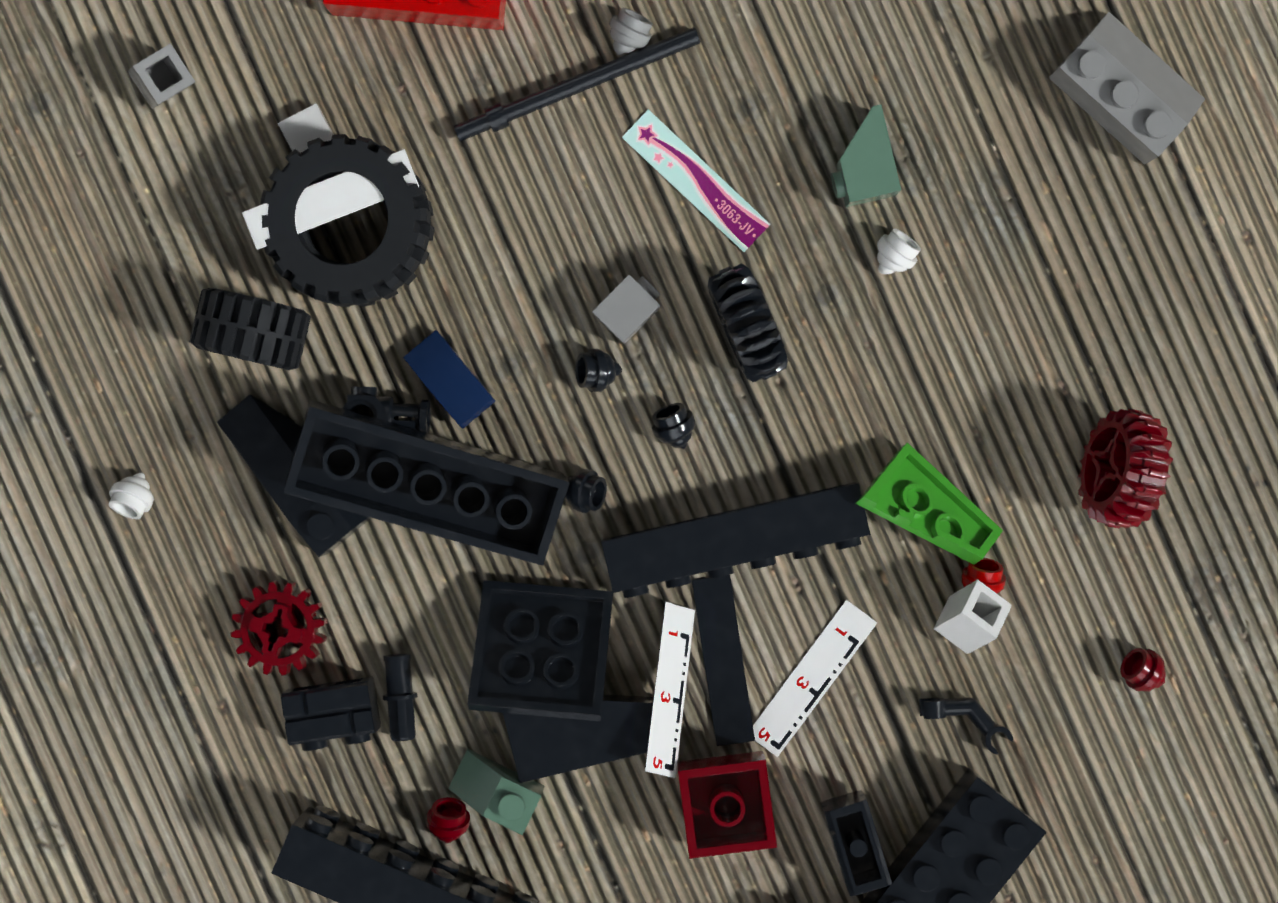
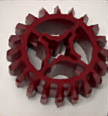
[1077,409,1173,529]

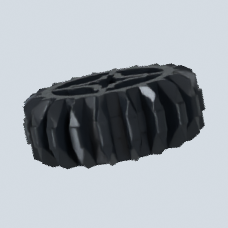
[707,264,788,382]

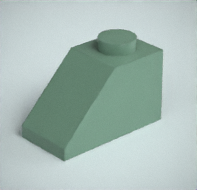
[831,104,901,208]
[448,749,545,835]

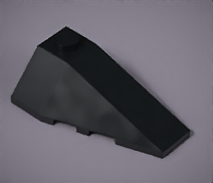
[217,394,371,557]

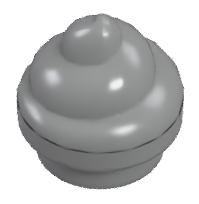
[609,7,653,55]

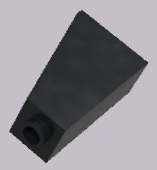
[503,694,654,783]

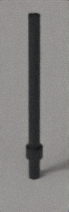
[453,27,700,142]

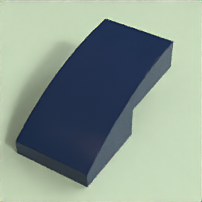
[403,330,496,429]

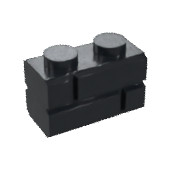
[281,676,381,751]
[820,790,892,896]

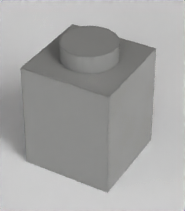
[127,43,195,109]
[592,275,660,344]

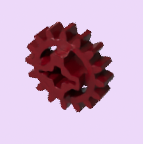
[230,580,328,676]

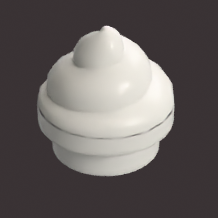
[877,229,921,274]
[109,473,154,519]

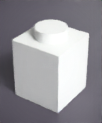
[934,579,1012,654]

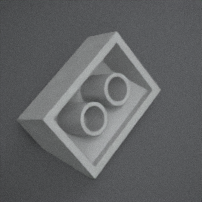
[1049,12,1205,165]

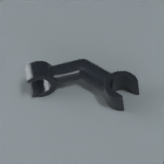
[919,697,1013,755]

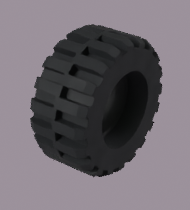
[260,134,434,307]

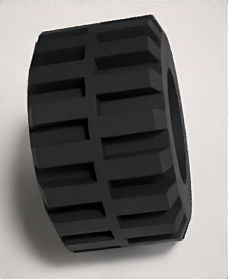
[189,288,311,370]

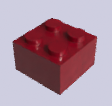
[677,751,777,859]

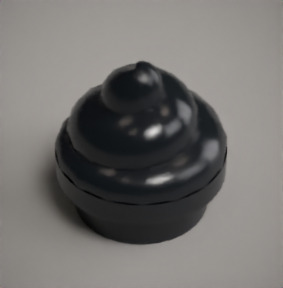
[575,349,622,392]
[652,403,695,449]
[565,469,607,513]

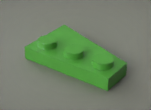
[855,442,1003,565]

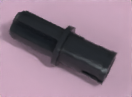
[383,653,418,742]

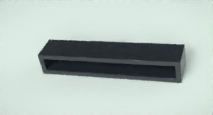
[601,482,871,598]

